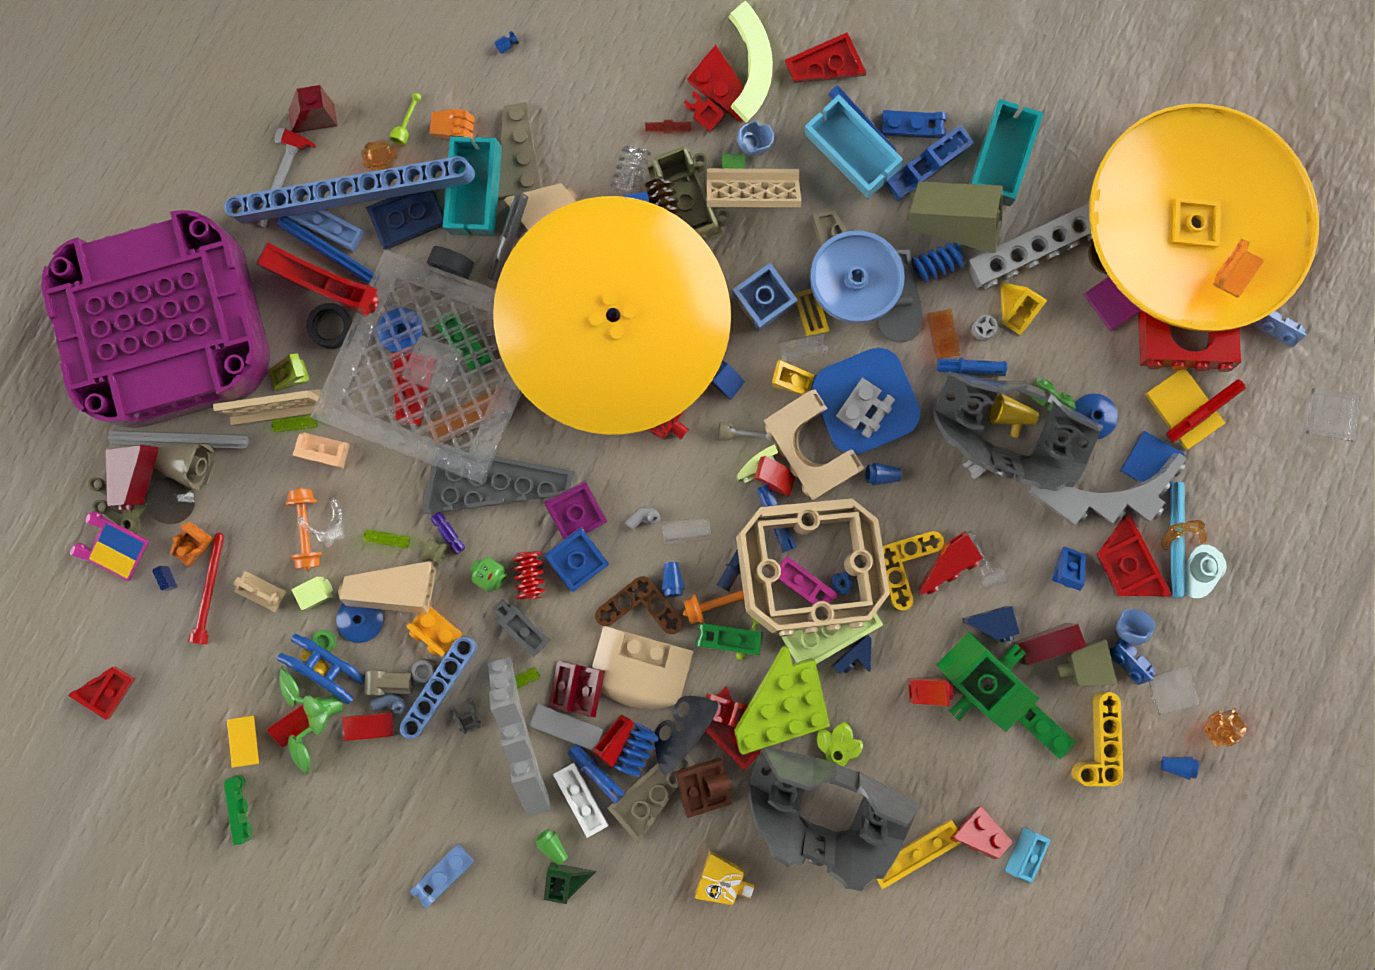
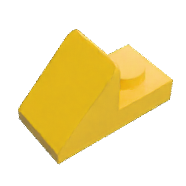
[772,360,814,396]

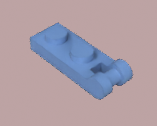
[409,844,475,909]

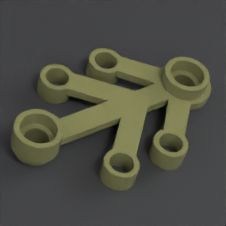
[88,448,155,534]

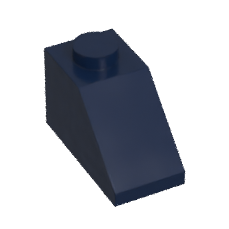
[962,606,1020,643]

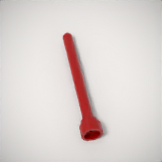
[188,532,224,645]

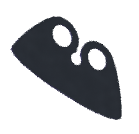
[654,696,719,775]

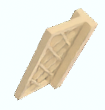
[707,168,802,208]
[213,389,325,426]

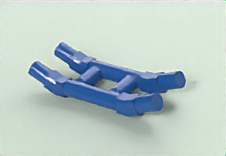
[277,634,365,705]

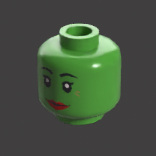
[470,557,507,592]

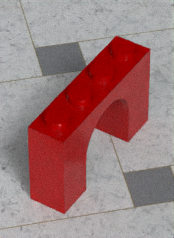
[1138,310,1241,372]

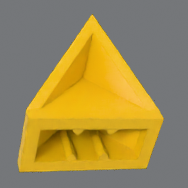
[1000,282,1047,336]

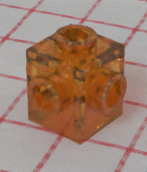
[1203,708,1248,748]

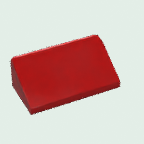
[266,704,310,748]

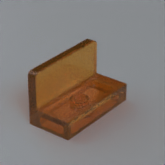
[1213,238,1263,298]

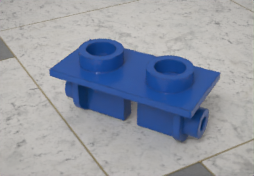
[1109,638,1155,685]

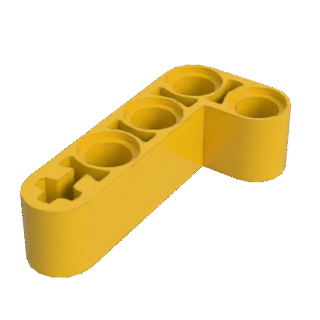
[1071,691,1123,787]

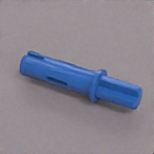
[936,357,1007,376]
[757,484,796,553]
[568,744,626,804]

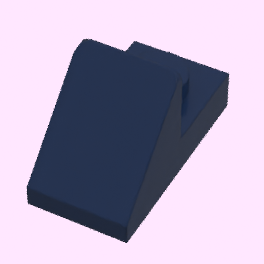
[831,635,872,674]

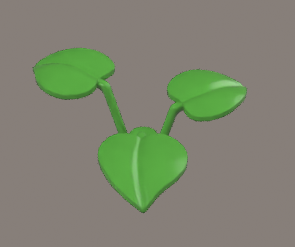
[279,666,343,774]

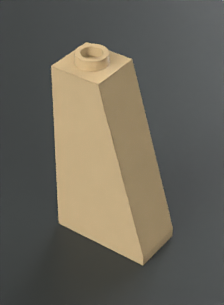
[338,562,437,614]

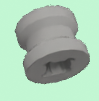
[971,315,998,341]
[962,459,987,479]

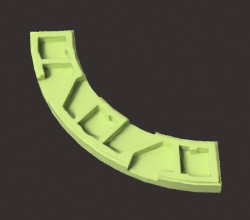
[729,1,772,123]

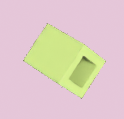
[291,577,333,611]

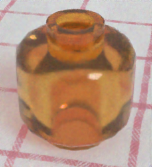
[361,139,397,171]

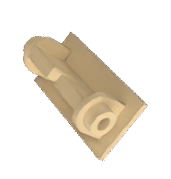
[234,571,287,612]

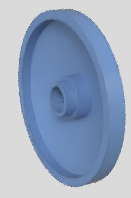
[810,230,905,324]

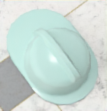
[1185,545,1227,598]

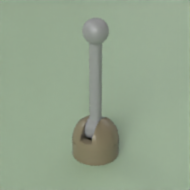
[718,422,774,441]

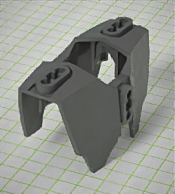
[933,371,1103,491]
[749,747,920,891]

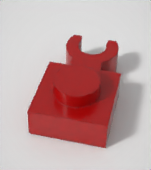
[684,91,725,133]

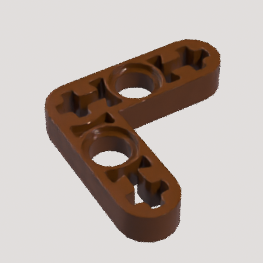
[595,576,682,634]

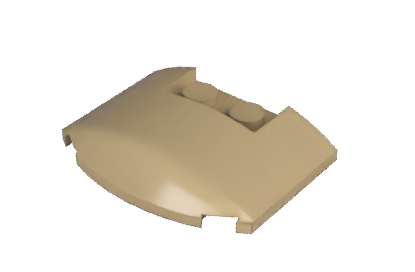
[592,626,694,710]

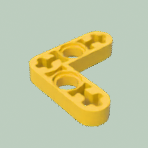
[882,531,944,611]

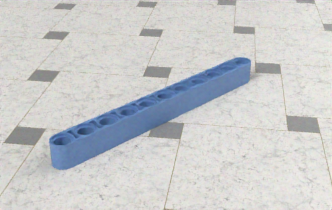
[224,156,475,223]

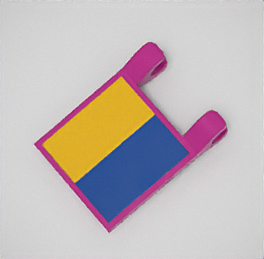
[70,511,149,581]

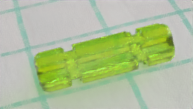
[271,415,318,433]
[364,529,410,549]
[515,667,540,689]

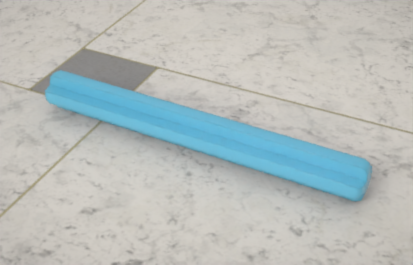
[1170,482,1186,598]

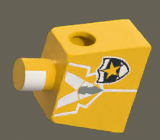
[695,850,754,905]

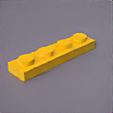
[876,819,961,890]

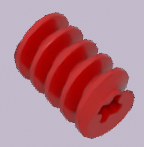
[513,551,545,600]

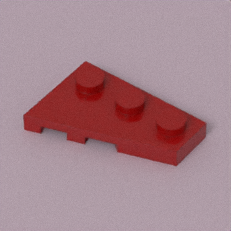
[785,32,867,83]
[705,686,761,770]

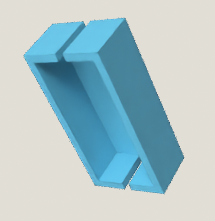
[805,94,903,199]

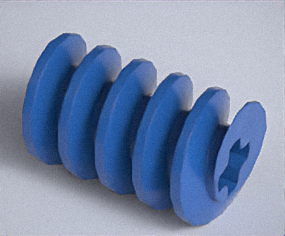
[911,242,964,283]
[614,722,659,776]

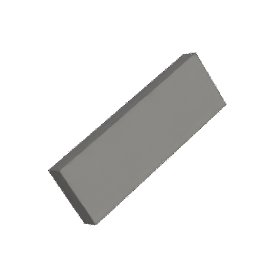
[529,703,604,750]

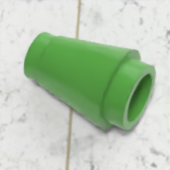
[535,829,568,865]

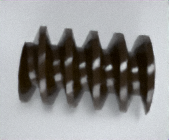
[645,179,682,219]

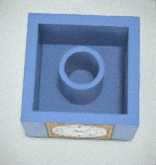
[731,263,798,332]

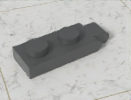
[492,600,550,657]

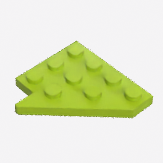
[734,646,830,755]

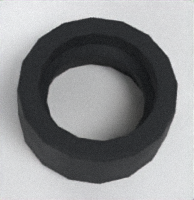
[427,246,474,281]
[306,303,354,349]

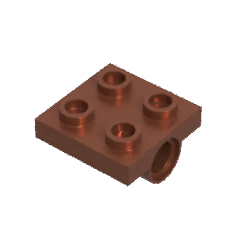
[675,757,732,818]

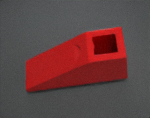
[918,531,983,595]
[908,677,953,706]

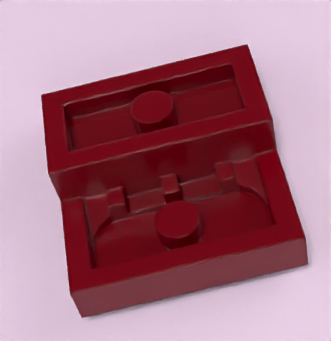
[548,661,605,717]

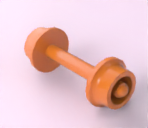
[285,486,323,572]
[683,590,744,624]

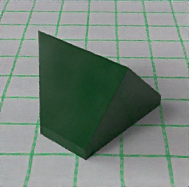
[544,862,597,904]

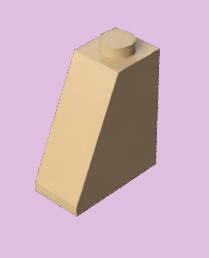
[504,183,578,231]

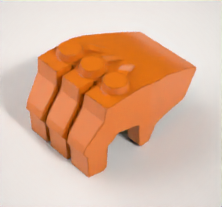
[429,109,475,141]
[170,521,213,567]

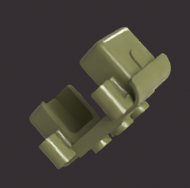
[647,146,729,241]

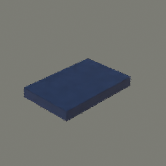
[366,190,444,250]

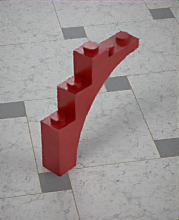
[256,243,379,316]

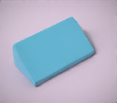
[1005,828,1051,883]

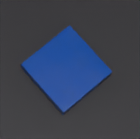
[1120,431,1185,483]
[544,527,609,592]

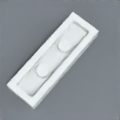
[553,762,608,838]

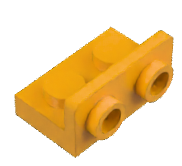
[406,606,464,657]

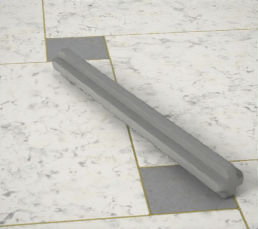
[108,431,249,449]

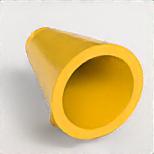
[989,393,1039,438]

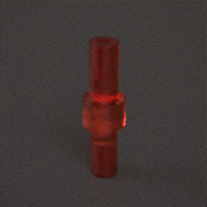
[645,120,691,134]

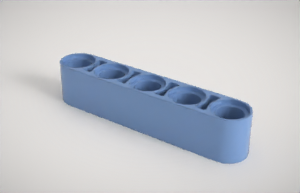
[400,637,477,739]

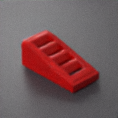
[591,715,634,767]

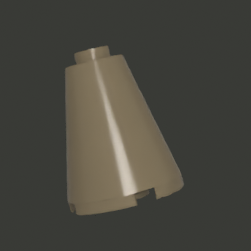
[152,443,215,490]

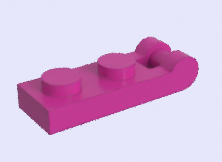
[778,556,839,612]

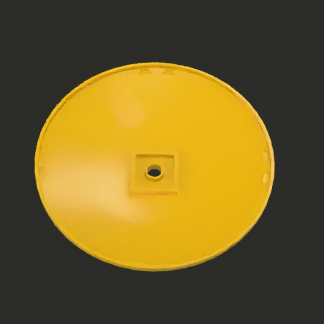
[1089,103,1319,332]
[493,196,731,435]

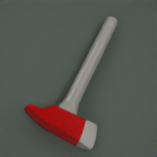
[256,127,316,228]

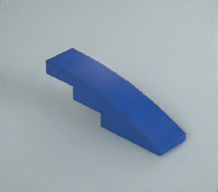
[884,125,975,201]

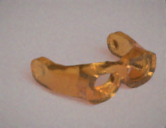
[1161,520,1207,550]

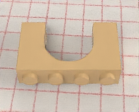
[763,389,864,500]

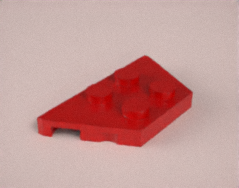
[1096,514,1172,597]

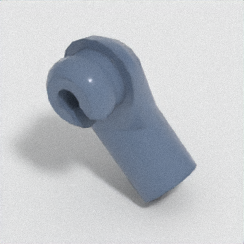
[370,693,406,714]

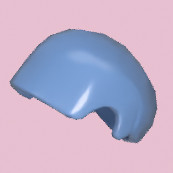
[737,121,774,156]
[1116,609,1155,645]

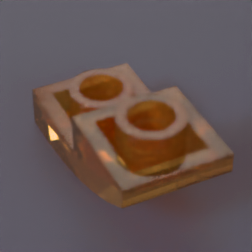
[927,309,960,359]

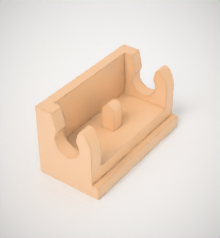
[293,432,350,468]

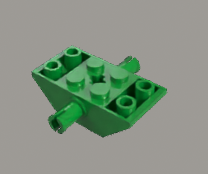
[936,631,1040,732]

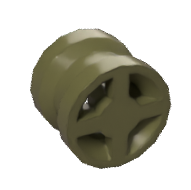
[421,538,448,566]

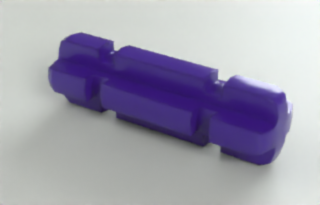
[430,512,465,554]

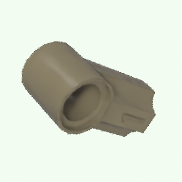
[364,670,413,695]

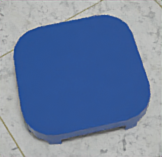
[812,347,921,455]

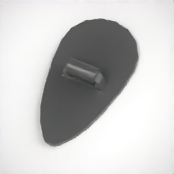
[877,259,923,342]

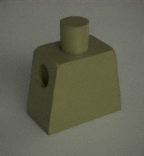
[1055,639,1117,686]

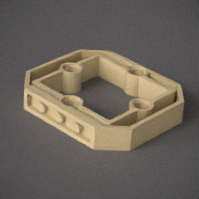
[736,498,890,636]

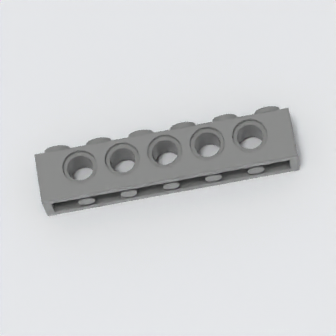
[965,204,1093,290]

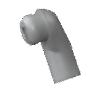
[625,508,660,530]

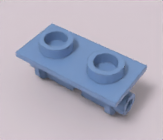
[1252,311,1307,347]

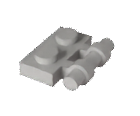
[835,377,895,439]

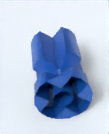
[494,31,519,54]

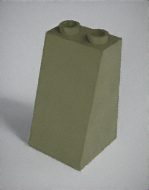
[907,181,1003,253]

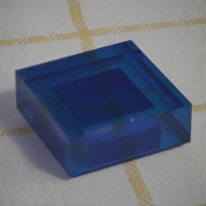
[152,566,178,591]

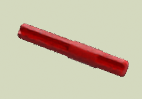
[1166,379,1246,442]

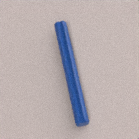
[277,216,377,285]

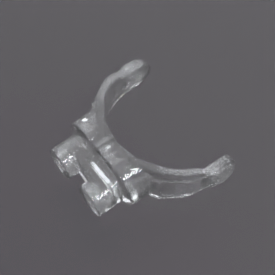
[297,497,345,547]

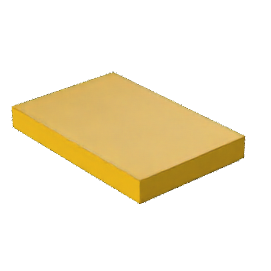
[1145,369,1225,450]

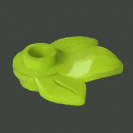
[817,722,863,767]

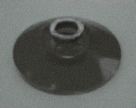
[145,478,195,524]

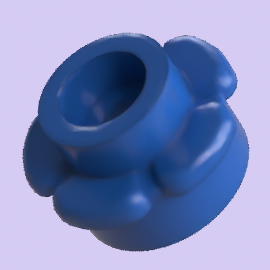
[831,572,854,595]

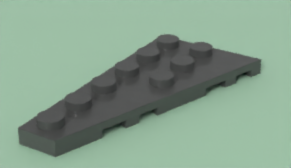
[423,446,574,515]

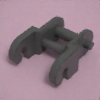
[450,698,481,734]

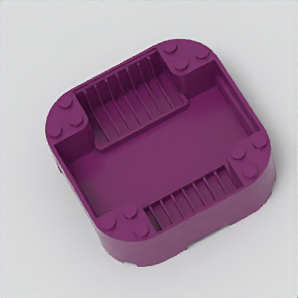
[41,210,270,428]

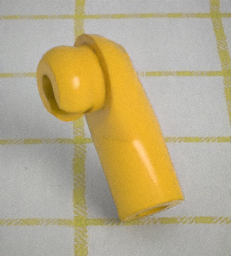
[301,649,328,677]

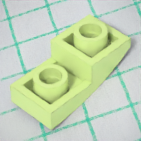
[736,444,778,483]

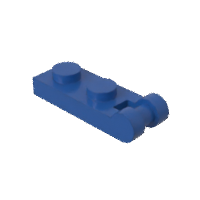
[881,110,947,138]

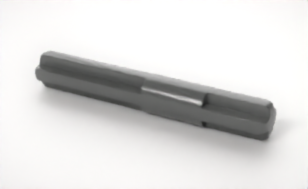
[488,193,528,282]

